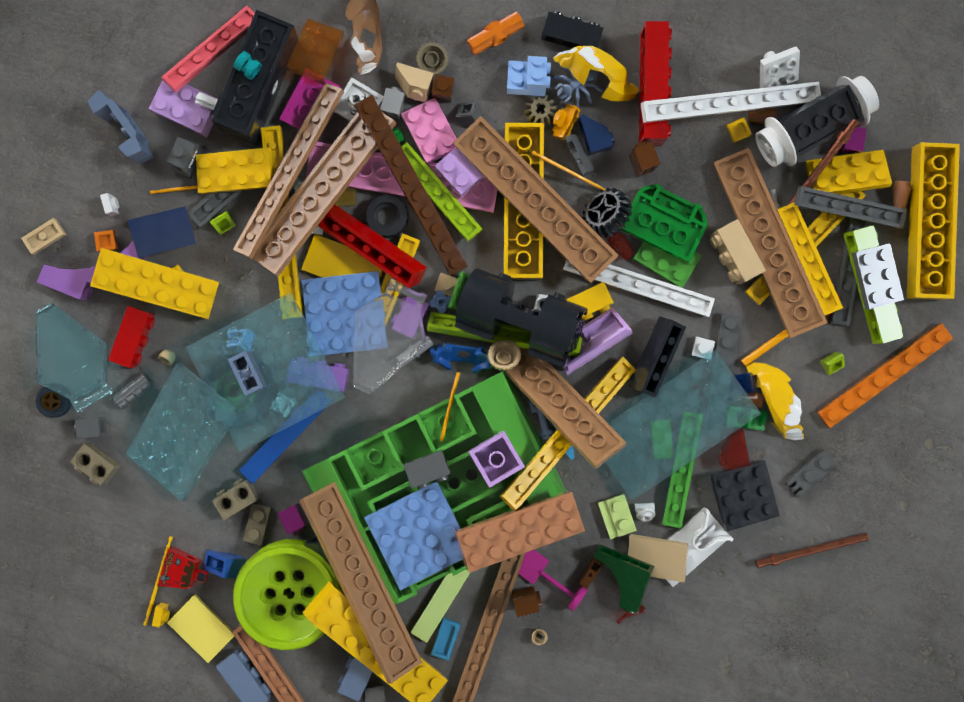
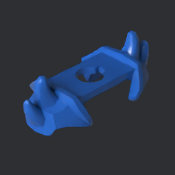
[430,343,491,374]

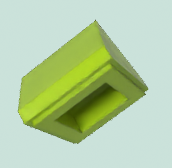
[210,211,236,235]
[820,352,845,376]

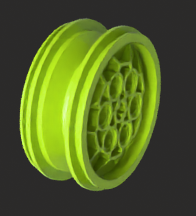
[233,539,343,650]

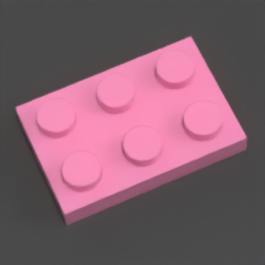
[401,98,457,164]

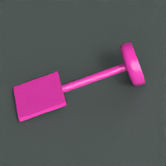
[518,550,588,612]

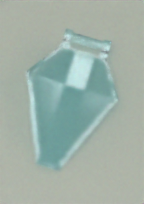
[35,303,114,413]

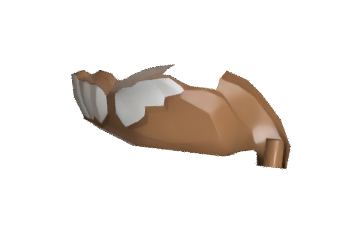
[345,0,383,75]

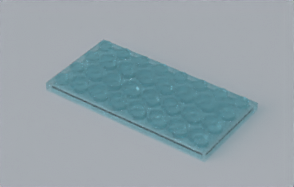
[605,350,761,501]

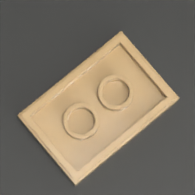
[628,534,688,582]

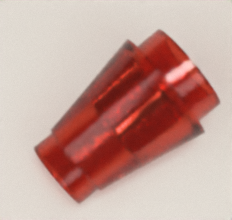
[608,232,634,260]

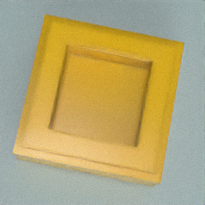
[726,117,752,143]

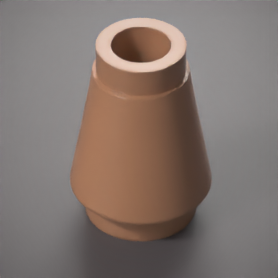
[892,181,912,209]

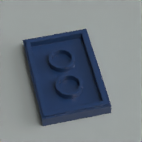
[127,206,196,258]

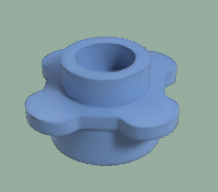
[429,290,451,313]

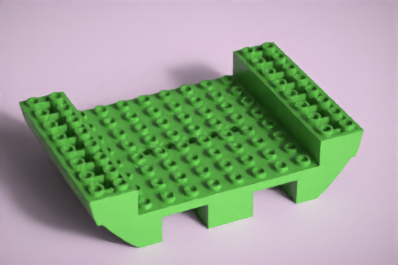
[301,371,567,605]

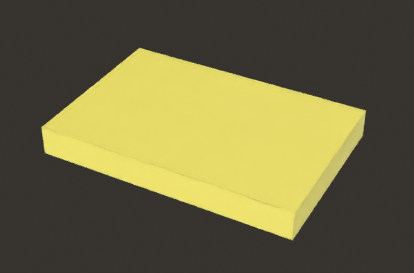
[167,594,234,663]

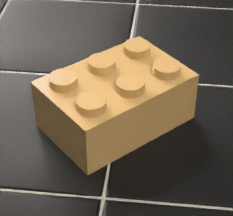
[709,219,766,285]

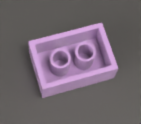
[149,80,217,138]

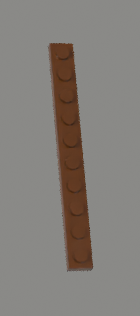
[354,95,468,276]

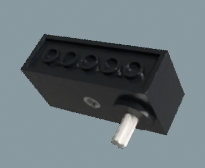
[195,10,299,146]

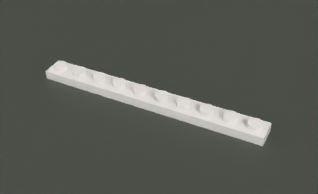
[640,82,821,123]

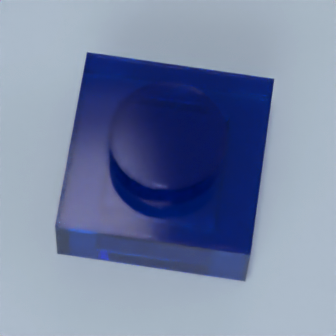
[732,373,756,395]

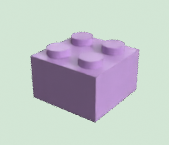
[469,430,525,488]

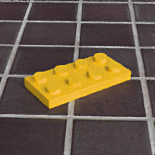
[196,147,273,194]
[805,150,892,194]

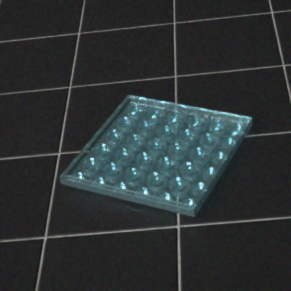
[185,293,346,452]

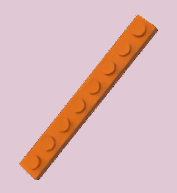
[817,323,953,428]

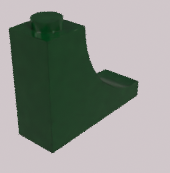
[594,544,655,614]

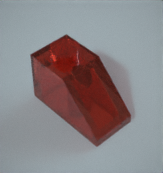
[718,427,750,470]

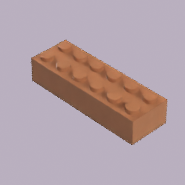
[454,491,585,572]

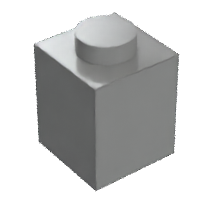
[380,87,406,119]

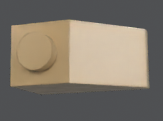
[395,62,434,103]

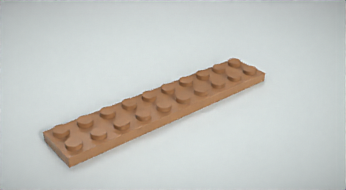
[252,112,396,277]
[453,116,619,283]
[712,148,828,338]
[299,482,422,684]

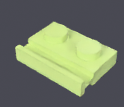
[597,494,637,540]

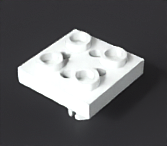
[760,47,800,88]
[334,77,384,122]

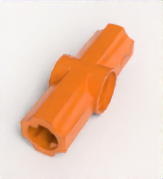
[467,12,525,56]

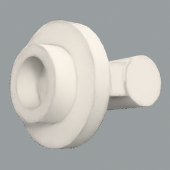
[634,502,656,522]

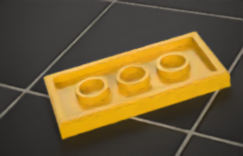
[301,234,383,278]

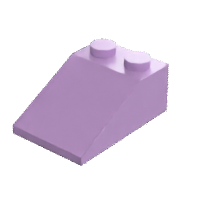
[435,148,485,199]

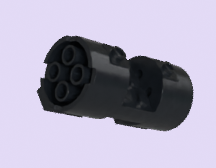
[454,268,588,368]

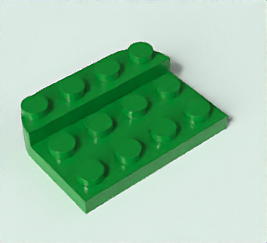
[620,184,708,263]

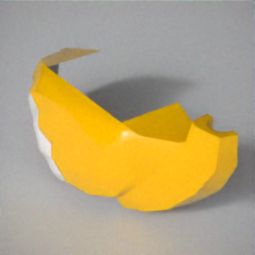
[553,46,639,101]
[745,362,804,441]

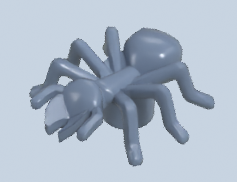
[554,67,603,108]

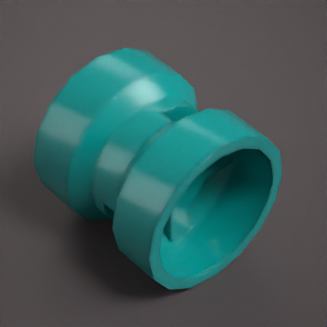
[233,51,262,80]

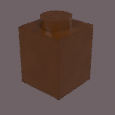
[432,74,455,102]

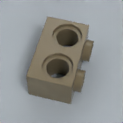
[70,442,121,485]
[212,478,261,520]

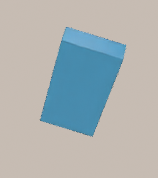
[430,617,461,661]

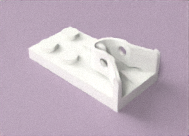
[666,507,733,587]

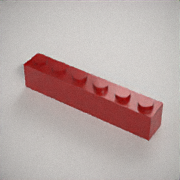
[318,205,427,289]

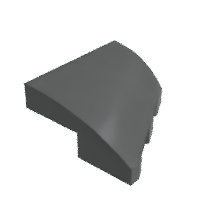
[564,134,595,177]

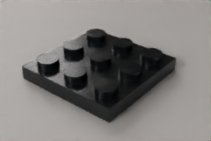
[710,460,780,532]

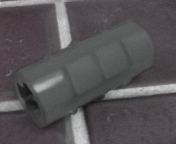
[113,372,155,409]

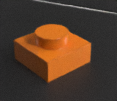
[94,230,118,252]

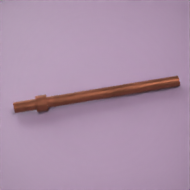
[787,119,859,205]
[755,533,869,568]

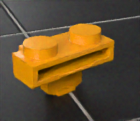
[552,104,580,140]

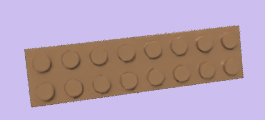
[502,347,626,469]

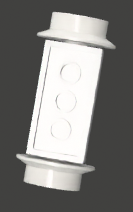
[755,76,879,167]

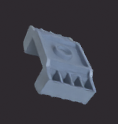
[88,90,154,164]

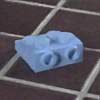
[507,56,551,96]

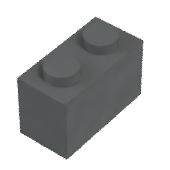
[403,450,451,490]

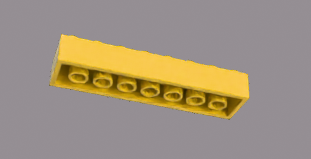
[503,123,544,280]
[906,142,960,300]
[303,581,448,702]

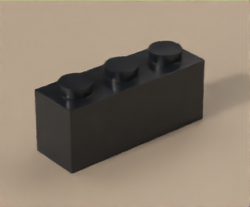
[541,11,604,48]

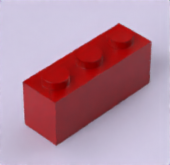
[108,306,155,368]

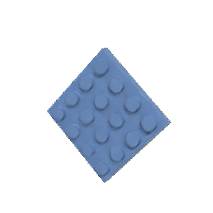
[302,271,388,357]
[364,481,463,590]

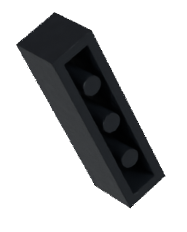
[629,316,686,398]

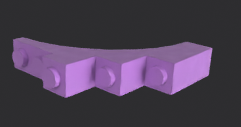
[37,241,148,301]

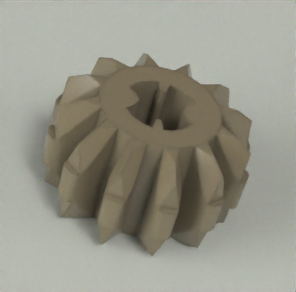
[524,95,557,125]

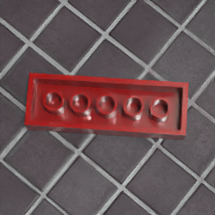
[639,21,672,146]

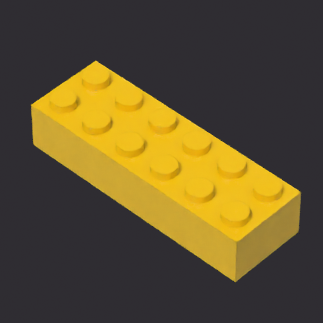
[90,248,219,319]

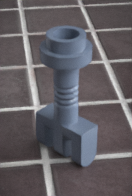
[529,400,554,441]

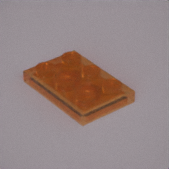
[287,19,344,83]

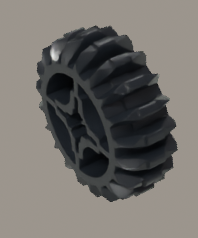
[582,187,633,239]

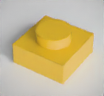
[152,603,170,627]

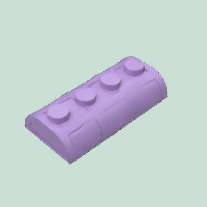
[561,307,633,376]

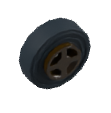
[35,384,72,418]

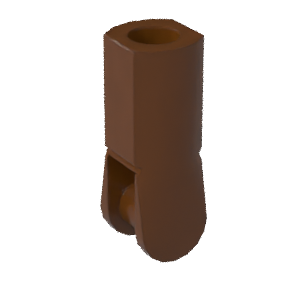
[577,556,605,589]

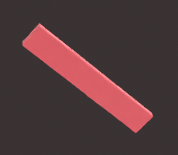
[161,6,255,93]

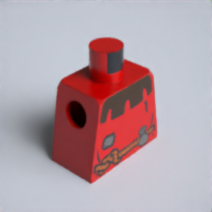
[158,547,208,589]

